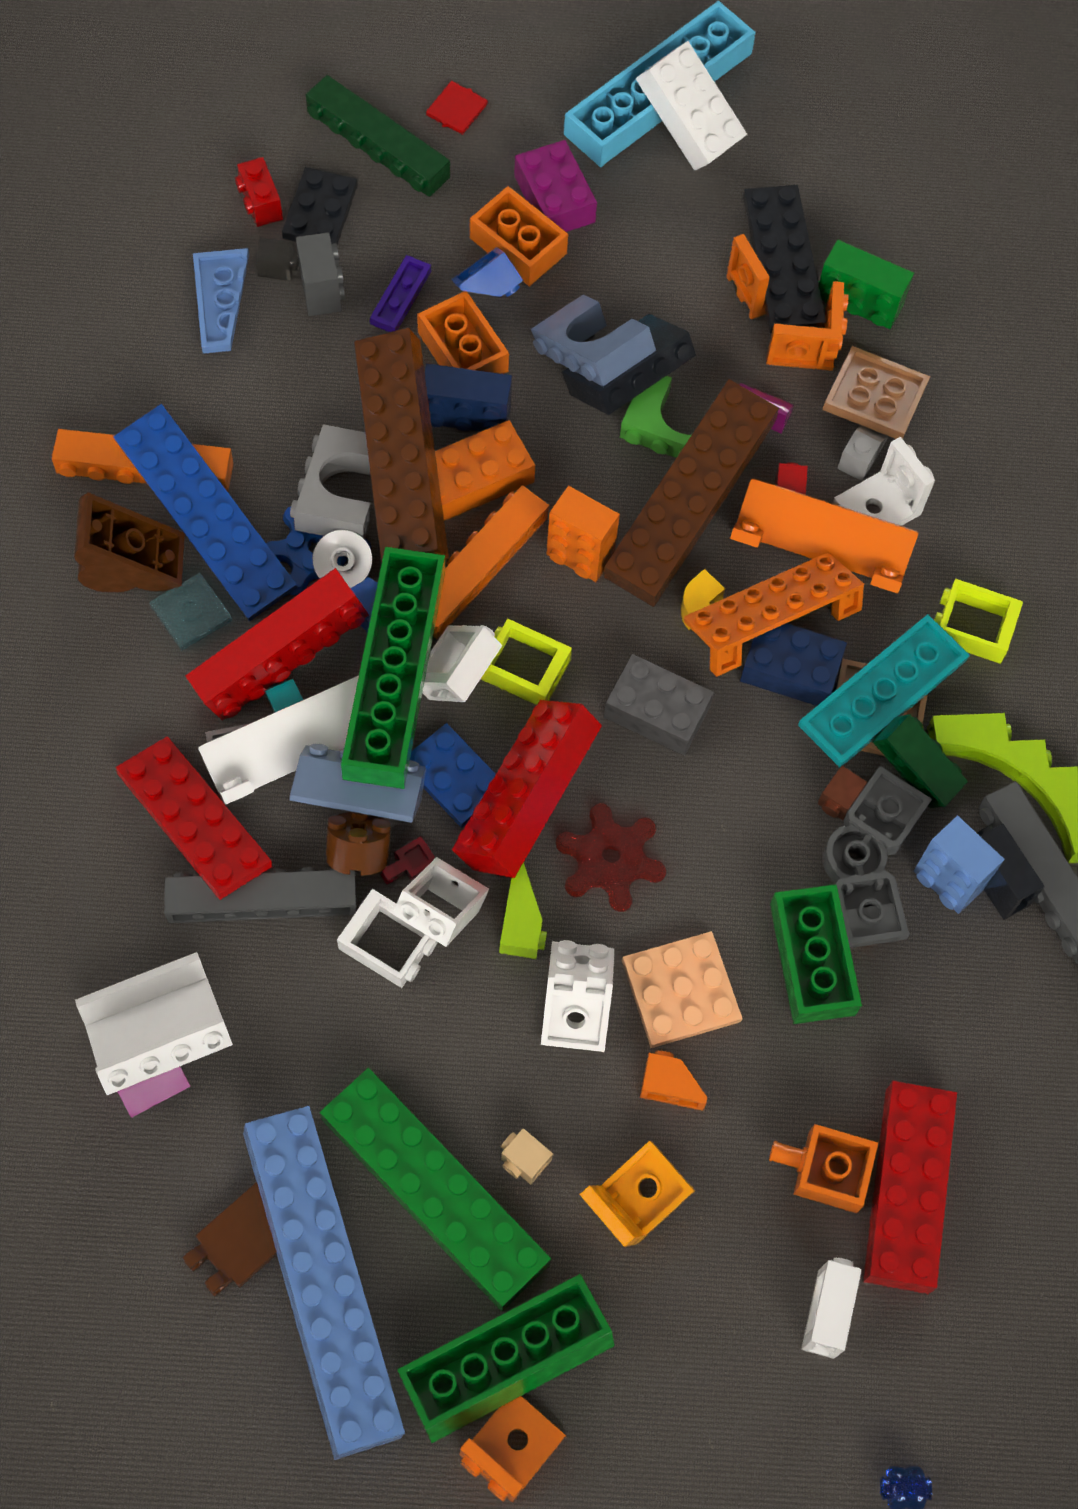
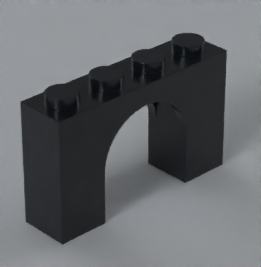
[562,314,696,415]

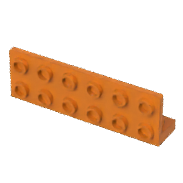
[730,478,918,594]
[684,553,864,677]

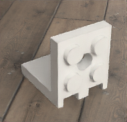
[832,437,935,526]
[541,940,614,1052]

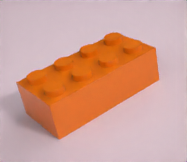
[435,420,535,521]

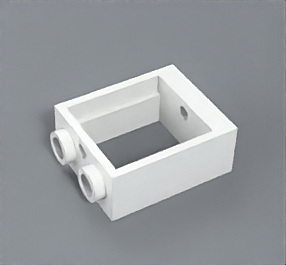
[423,625,503,702]
[393,857,489,947]
[337,889,438,988]
[801,1257,862,1359]

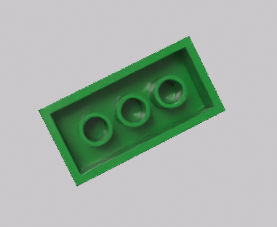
[770,884,862,1024]

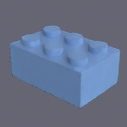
[913,815,1005,914]

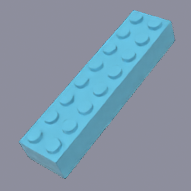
[564,1,756,167]

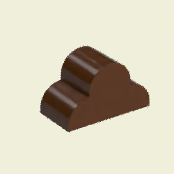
[74,492,185,592]

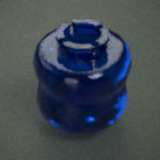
[880,1466,932,1509]

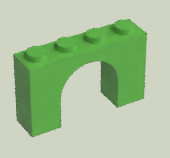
[620,376,691,458]

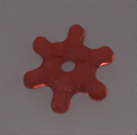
[555,803,666,912]

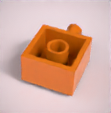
[769,1124,878,1213]

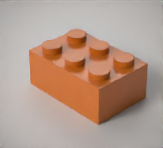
[470,186,568,287]
[417,291,509,374]
[546,485,620,582]

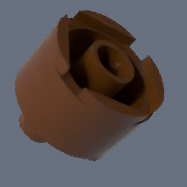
[326,812,391,876]

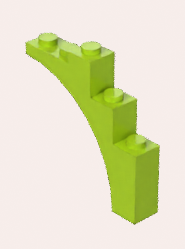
[927,713,1078,863]

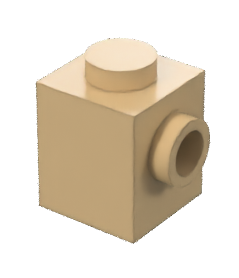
[501,1128,553,1185]

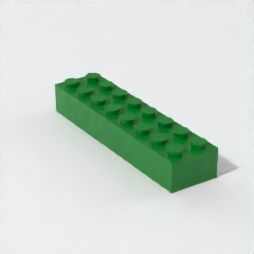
[341,547,445,789]
[320,1067,551,1312]

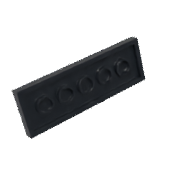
[743,185,826,333]

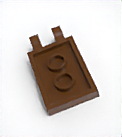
[182,1182,277,1297]

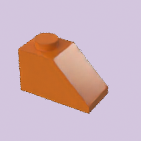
[640,1051,707,1111]

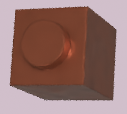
[818,766,867,820]

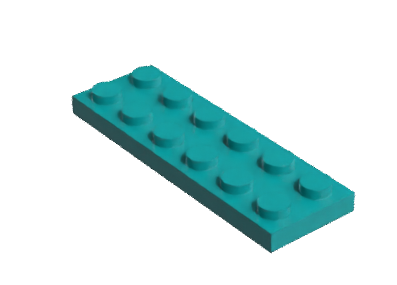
[798,614,970,768]

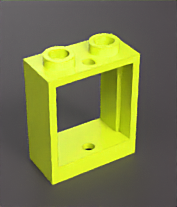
[934,579,1023,664]
[481,618,572,705]

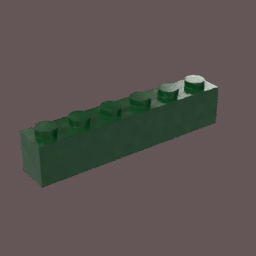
[306,75,450,198]

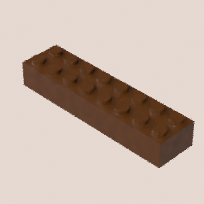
[354,328,449,562]
[604,379,779,607]

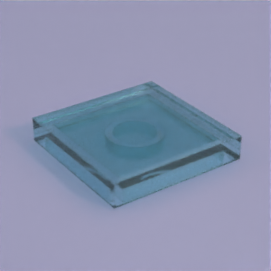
[149,573,232,651]

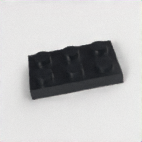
[282,167,358,244]

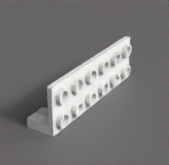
[198,675,359,804]

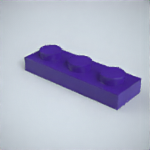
[370,255,432,332]

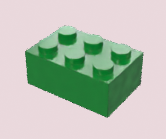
[819,240,914,330]

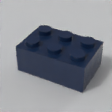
[425,364,512,432]
[740,623,847,706]

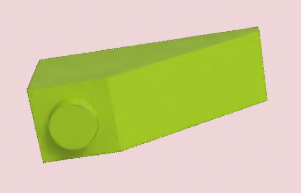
[499,863,547,959]

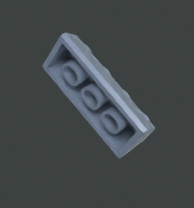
[289,744,426,823]

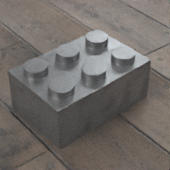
[604,654,714,756]

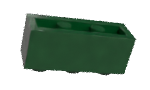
[872,714,968,808]

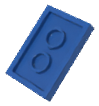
[410,723,496,828]

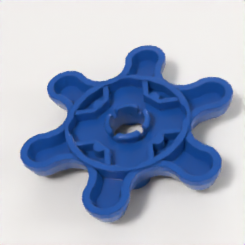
[266,507,372,595]

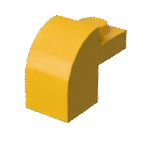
[681,569,725,630]

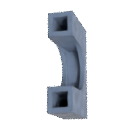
[531,295,656,386]

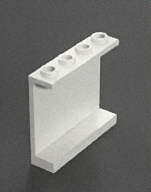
[75,952,233,1095]

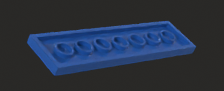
[113,404,298,622]

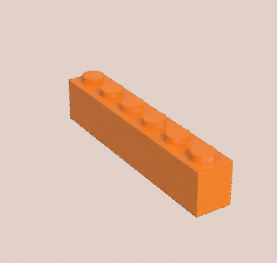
[51,429,234,492]
[433,485,550,639]

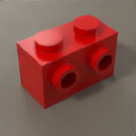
[235,157,283,227]

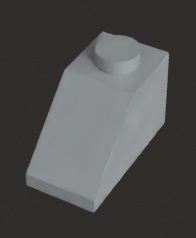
[837,425,888,481]

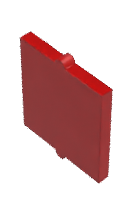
[426,81,488,135]

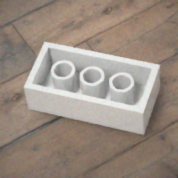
[635,41,747,171]

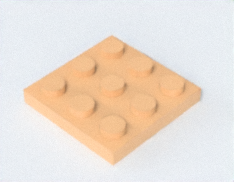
[622,931,743,1048]

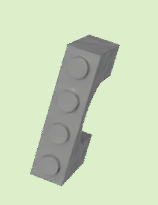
[290,424,371,540]

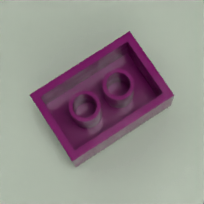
[514,140,597,232]

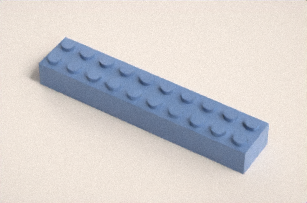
[243,1106,405,1460]

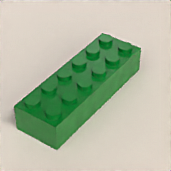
[397,1274,614,1443]

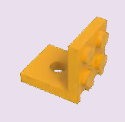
[580,1140,695,1247]

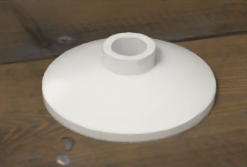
[313,530,372,588]

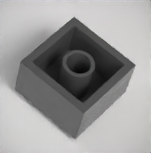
[296,232,345,316]

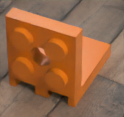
[726,234,770,320]
[766,281,849,371]
[460,1396,566,1502]

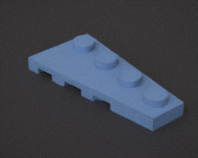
[193,248,249,354]

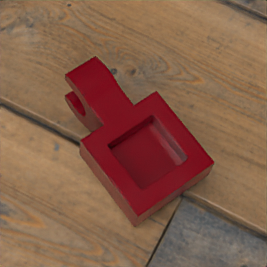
[380,836,435,885]

